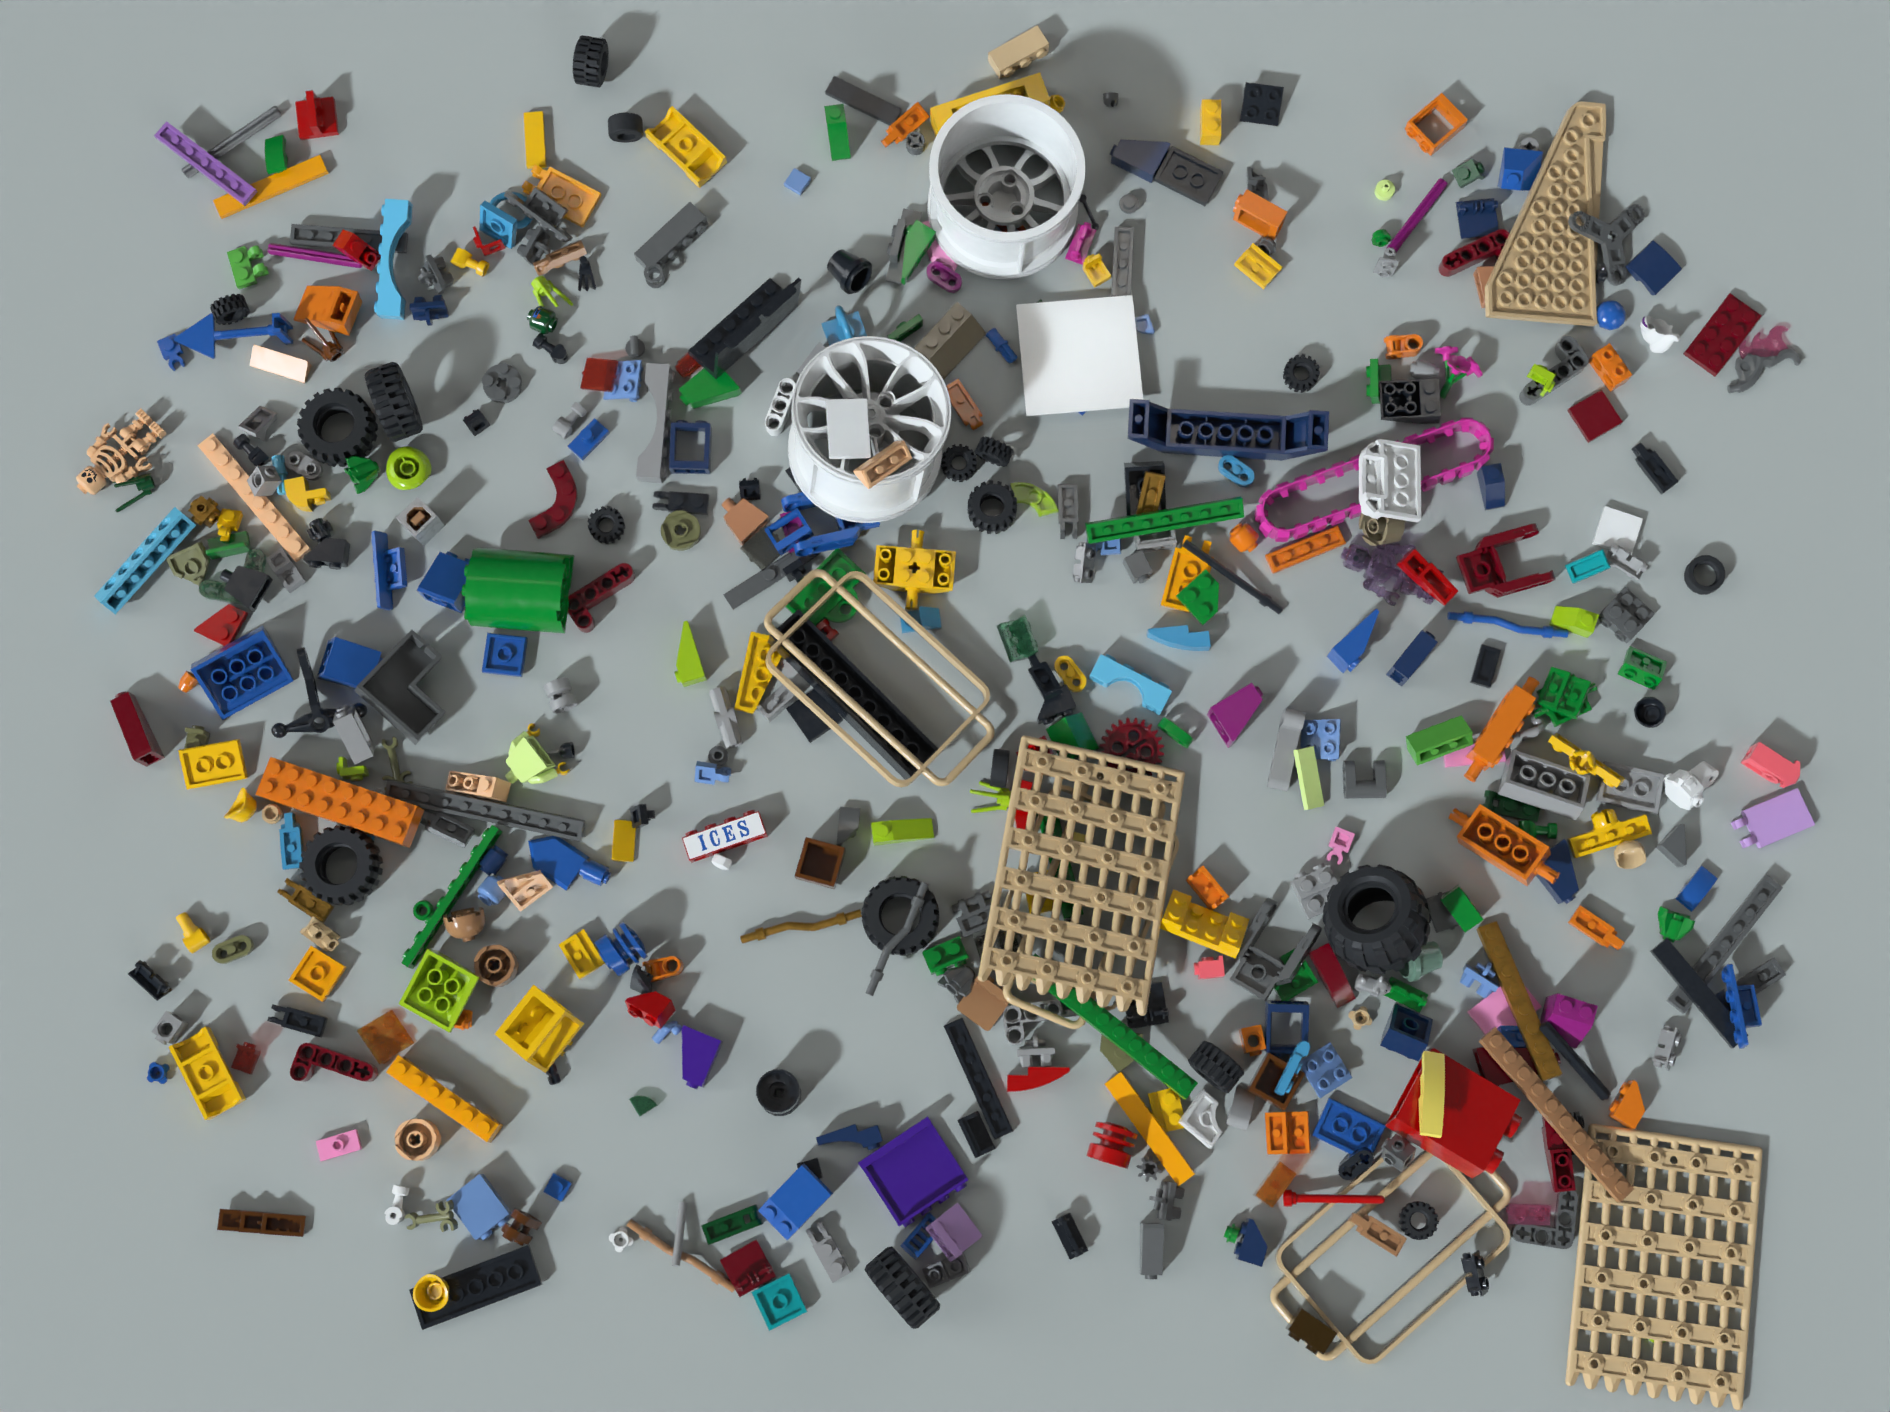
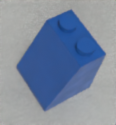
[417,551,470,613]
[317,637,383,689]

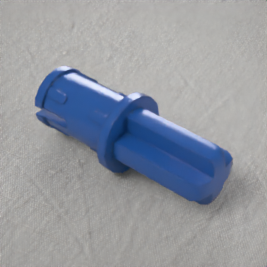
[986,328,1018,364]

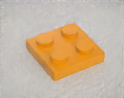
[288,946,347,1002]

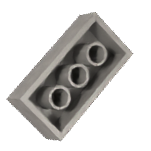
[1498,749,1591,820]

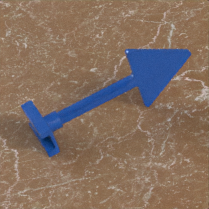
[174,313,293,359]

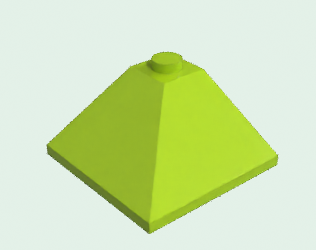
[399,949,480,1033]

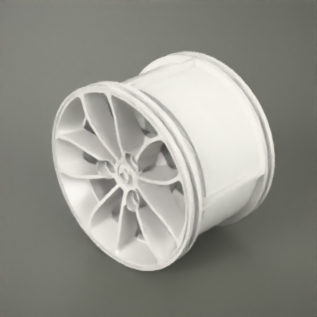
[928,94,1085,279]
[788,336,951,523]

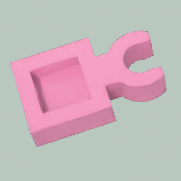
[1326,827,1355,865]

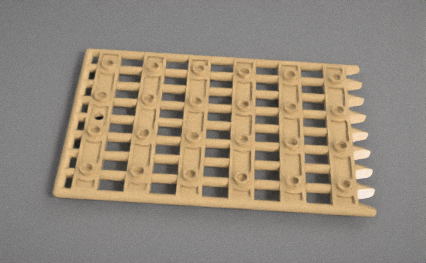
[978,735,1185,1016]
[1565,1124,1763,1410]

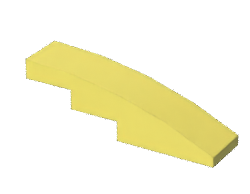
[1418,1051,1445,1138]

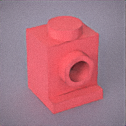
[1193,955,1225,980]

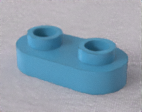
[1218,455,1255,488]

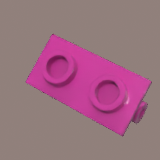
[1065,222,1096,265]

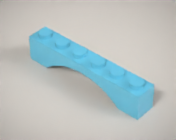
[374,199,413,320]

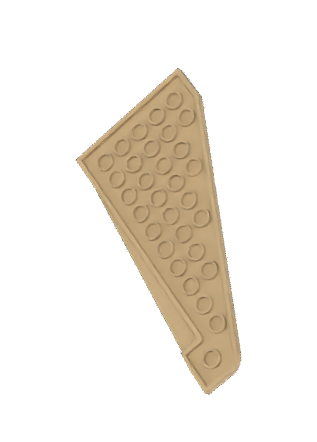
[1485,101,1606,326]

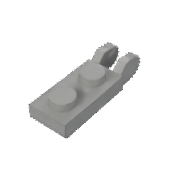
[806,1222,851,1283]

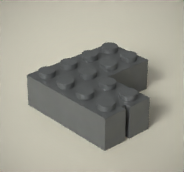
[355,630,445,745]

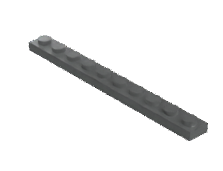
[385,779,585,841]

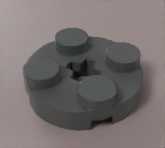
[482,363,522,403]

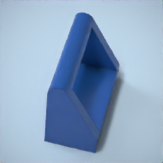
[764,508,814,556]

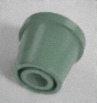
[1399,941,1443,982]

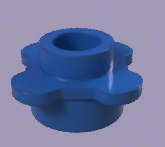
[147,1062,170,1084]

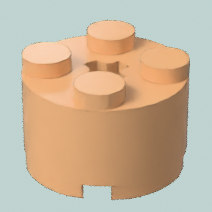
[395,1118,441,1161]

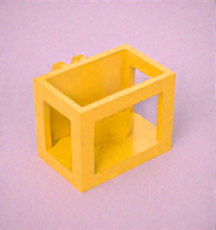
[495,985,584,1073]

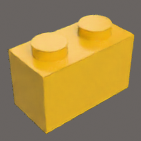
[1200,99,1221,145]

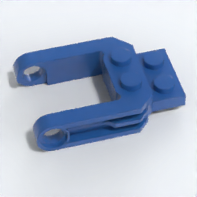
[781,492,880,556]

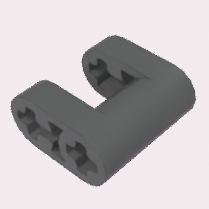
[1342,760,1387,799]

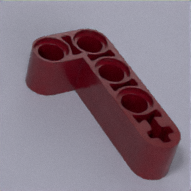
[1439,229,1510,277]
[568,563,635,633]
[290,1043,378,1082]

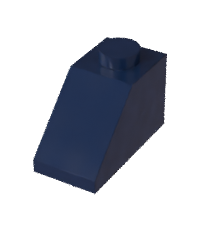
[1477,463,1505,510]

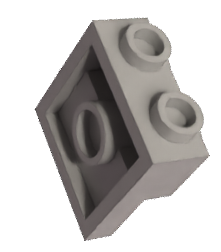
[1291,863,1338,920]

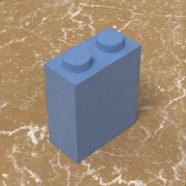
[446,1174,512,1241]

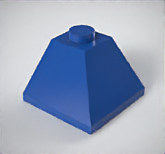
[1498,147,1543,191]

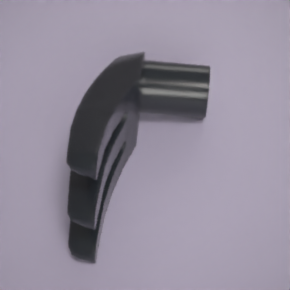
[578,256,596,292]

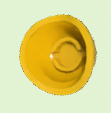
[224,787,257,823]
[413,1274,449,1312]

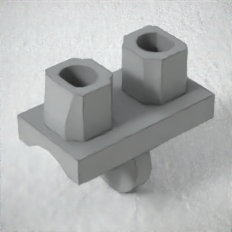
[1017,1034,1055,1068]

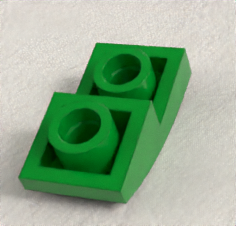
[265,135,288,174]

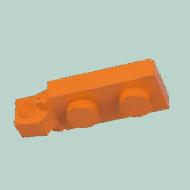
[881,102,930,147]
[1568,905,1625,950]

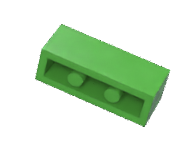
[1406,715,1473,766]

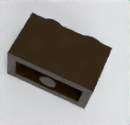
[1286,1307,1337,1355]

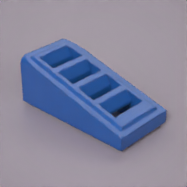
[900,1212,936,1260]

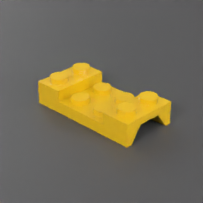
[645,106,727,188]
[1160,889,1250,958]
[169,1027,246,1120]

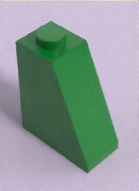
[824,104,851,161]
[679,368,742,409]

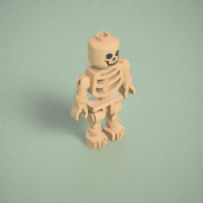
[76,408,167,495]

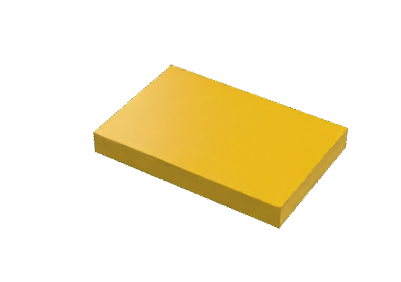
[178,739,248,789]

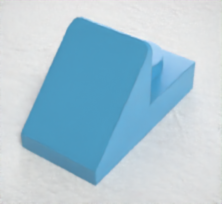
[900,606,942,633]

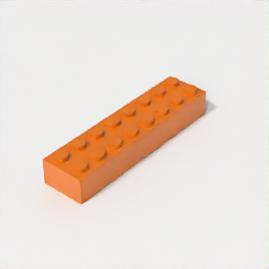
[255,757,424,848]

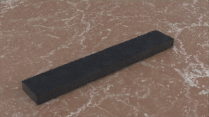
[1650,938,1749,1048]
[944,1018,1013,1140]

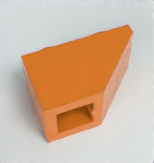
[1608,1080,1645,1129]

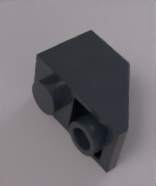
[303,538,350,570]
[1037,684,1076,725]

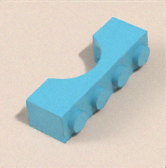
[1089,654,1172,715]

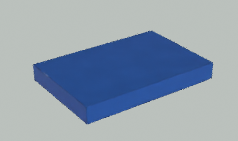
[1312,1098,1386,1162]

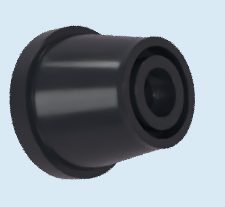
[827,249,872,294]

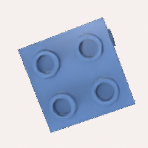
[603,360,643,402]
[1300,719,1341,761]
[1300,1042,1353,1098]

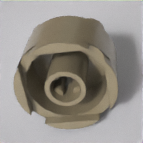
[1359,513,1406,546]

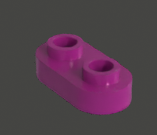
[927,261,962,293]

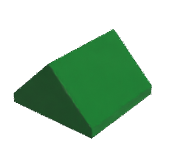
[1046,712,1099,760]

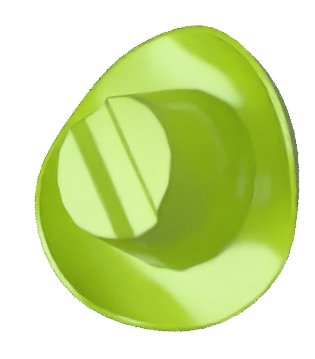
[386,446,431,490]

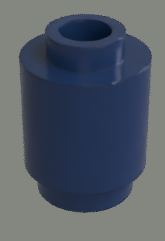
[479,845,509,876]

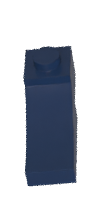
[816,1124,883,1150]

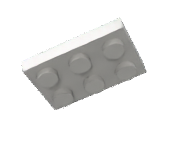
[1596,761,1665,815]

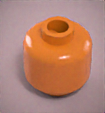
[1229,523,1259,552]

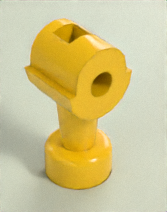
[450,248,489,277]

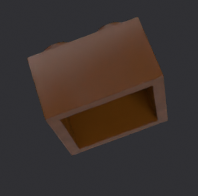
[795,837,846,890]
[1246,1053,1305,1111]

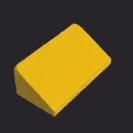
[612,819,636,862]

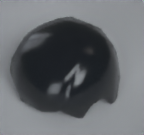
[1634,697,1667,728]

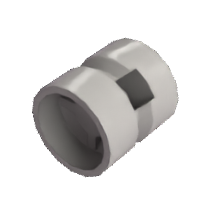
[544,677,578,713]

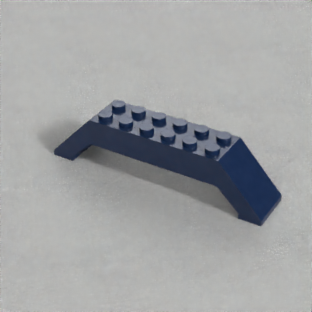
[1127,399,1329,461]

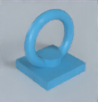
[479,192,534,249]
[821,305,867,346]

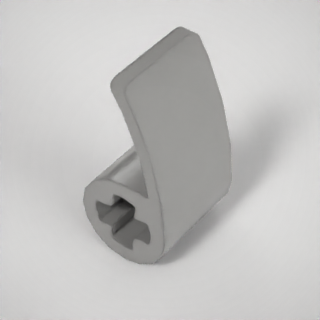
[1226,1087,1256,1130]

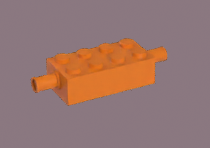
[1464,676,1540,782]
[1449,804,1560,887]

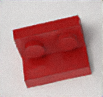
[295,90,339,140]

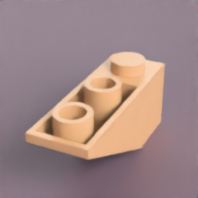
[445,771,511,802]

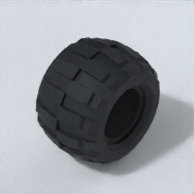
[1323,864,1431,974]

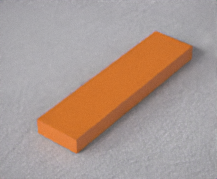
[1265,525,1346,574]

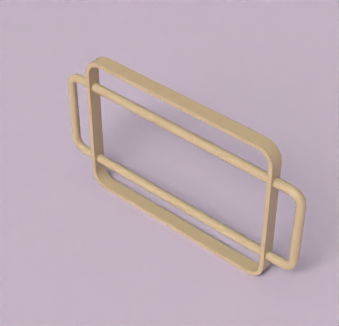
[764,569,995,787]
[992,773,1179,1029]
[1270,1151,1512,1364]

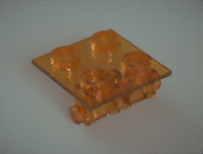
[357,1010,414,1065]

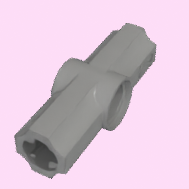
[709,687,743,749]

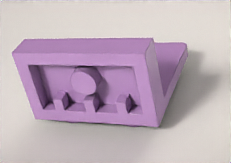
[925,1203,982,1262]

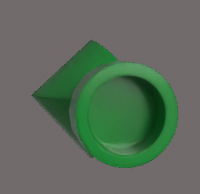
[1518,821,1558,839]

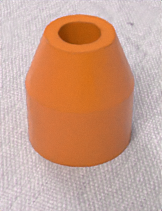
[178,671,198,693]

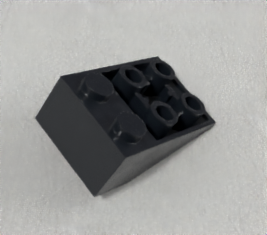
[1379,378,1441,424]

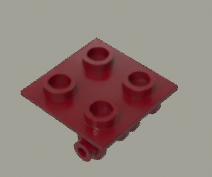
[720,1239,776,1298]

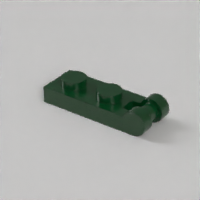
[1482,790,1540,823]
[701,1204,763,1245]

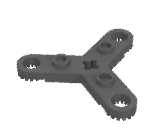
[1568,204,1645,286]

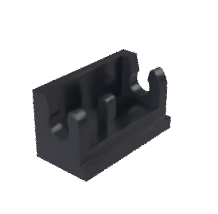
[957,1111,996,1158]

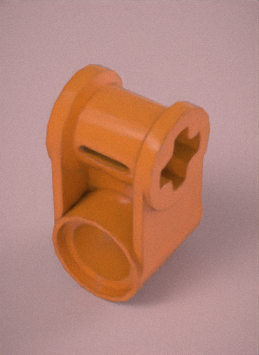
[1384,334,1423,360]
[642,956,684,983]

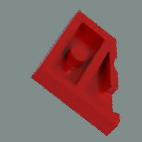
[194,604,248,646]

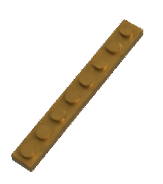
[1476,921,1563,1082]

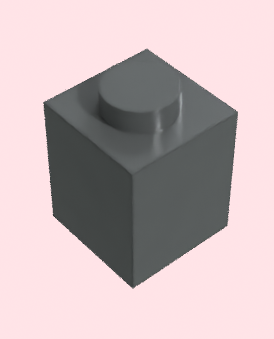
[1123,550,1153,584]

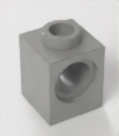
[247,466,282,496]
[152,1011,189,1045]

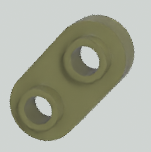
[212,935,254,964]

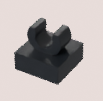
[463,409,490,436]
[739,478,761,500]
[782,559,806,583]
[630,804,655,828]

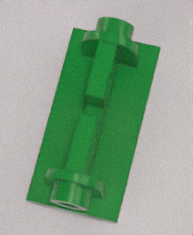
[1384,976,1428,1013]

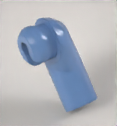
[652,1021,682,1044]

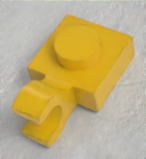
[217,508,243,542]

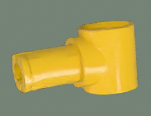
[176,912,211,954]

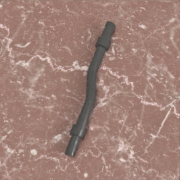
[866,882,929,996]

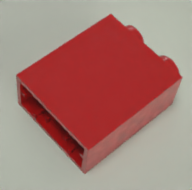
[1385,1048,1522,1178]

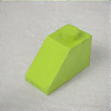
[1549,606,1599,638]

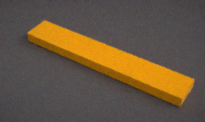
[213,155,329,219]
[1105,1072,1196,1186]

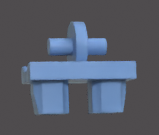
[1460,962,1498,999]

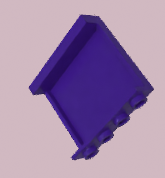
[858,1116,968,1227]

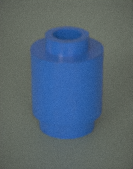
[579,860,611,886]

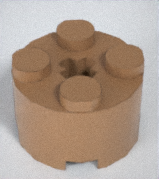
[474,945,519,987]

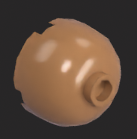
[443,907,485,942]

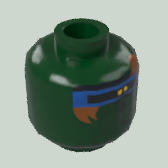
[527,306,558,335]

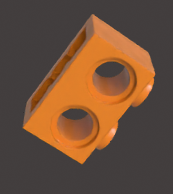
[1589,343,1632,392]

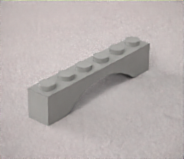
[636,363,675,483]

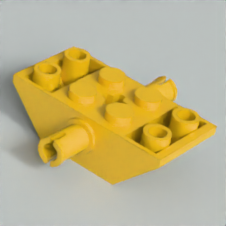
[873,530,956,610]

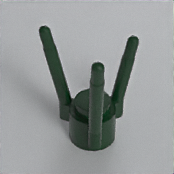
[112,473,155,512]

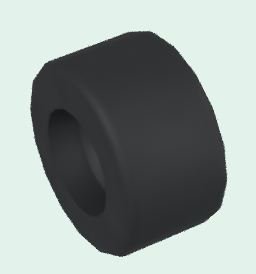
[608,112,643,143]

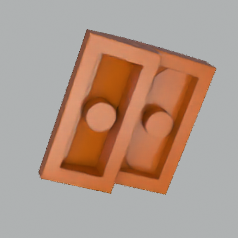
[1265,1111,1311,1155]

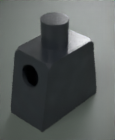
[220,566,273,612]

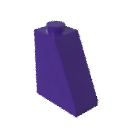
[682,1025,723,1089]

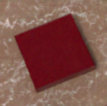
[1567,390,1623,443]

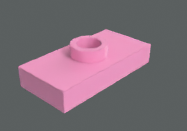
[316,1129,362,1161]

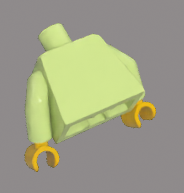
[505,723,569,784]

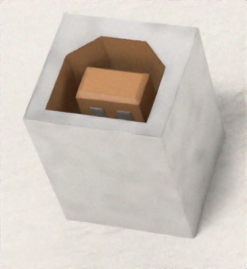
[396,497,445,546]

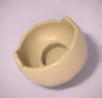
[1614,840,1647,869]

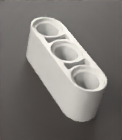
[765,378,796,436]

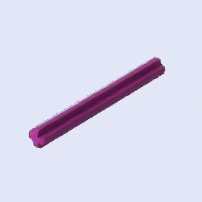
[1387,178,1448,252]
[268,243,362,268]

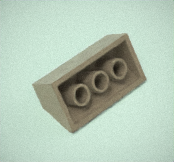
[913,302,986,380]

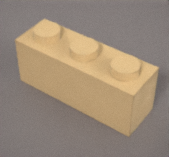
[988,25,1049,79]

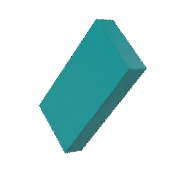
[1565,549,1611,584]

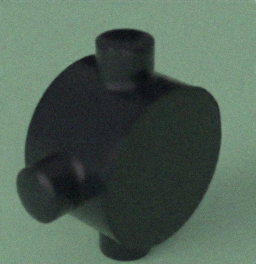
[1596,267,1607,284]

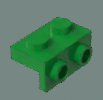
[1366,359,1392,404]

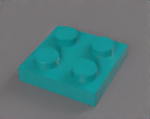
[751,1273,808,1331]

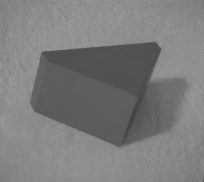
[1656,824,1687,867]

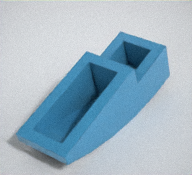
[1147,625,1211,651]

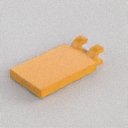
[522,165,601,228]
[1160,535,1214,613]

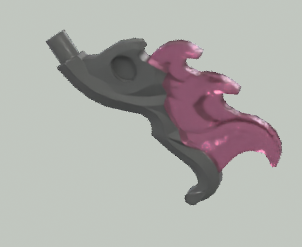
[1727,326,1801,393]

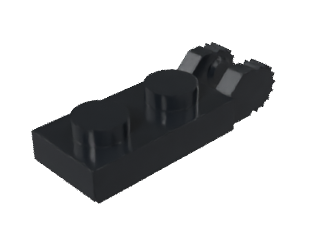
[652,491,709,515]
[267,1004,328,1038]

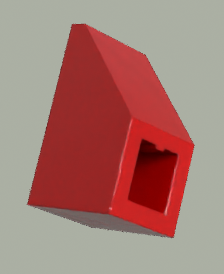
[332,230,381,271]
[625,991,676,1029]

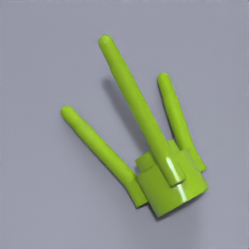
[531,275,573,307]
[969,781,1011,813]

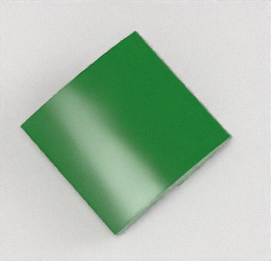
[1537,667,1591,720]

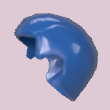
[1596,300,1626,330]

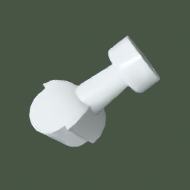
[384,1185,410,1225]

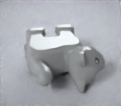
[1353,973,1391,997]

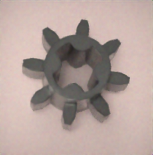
[1136,1156,1162,1182]

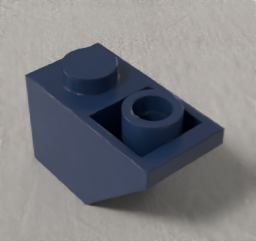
[1234,1218,1268,1267]

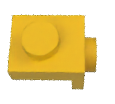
[1082,253,1111,288]

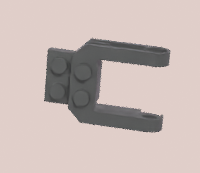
[1230,898,1322,1001]

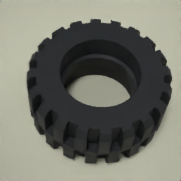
[365,362,423,442]
[297,388,378,467]
[299,826,383,906]
[861,876,940,956]
[865,1246,940,1329]

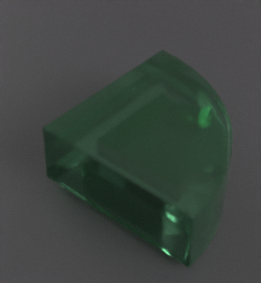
[629,1096,658,1117]

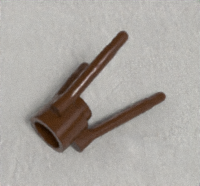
[302,318,343,362]

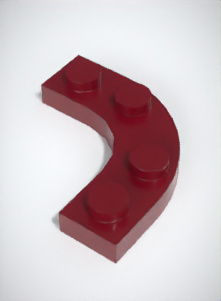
[528,460,578,539]

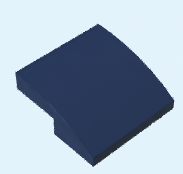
[1625,240,1682,295]

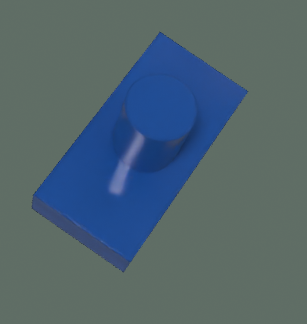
[568,418,610,461]

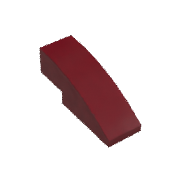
[1309,943,1356,1008]

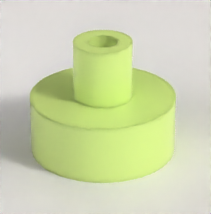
[1374,180,1395,201]

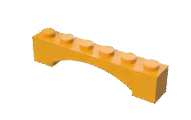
[386,1055,503,1143]

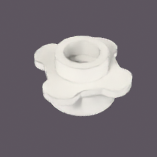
[609,1227,634,1252]

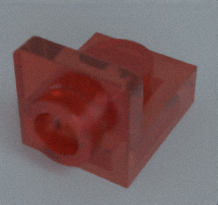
[231,1042,261,1075]

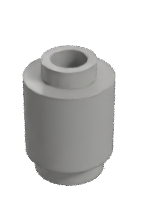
[1409,359,1440,379]

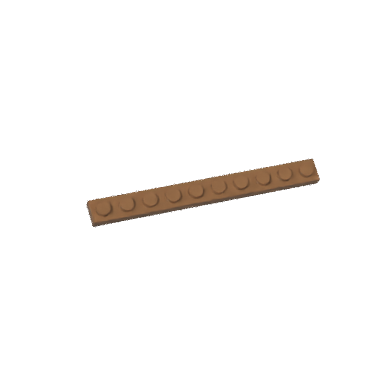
[1479,1027,1634,1203]

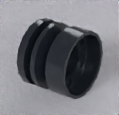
[756,1069,801,1116]

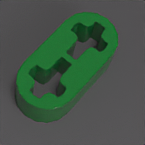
[1157,717,1194,748]

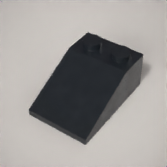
[1124,461,1166,516]

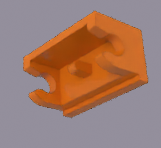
[1185,865,1229,910]

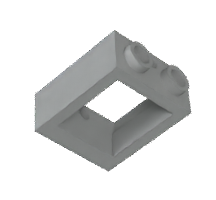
[333,704,375,764]

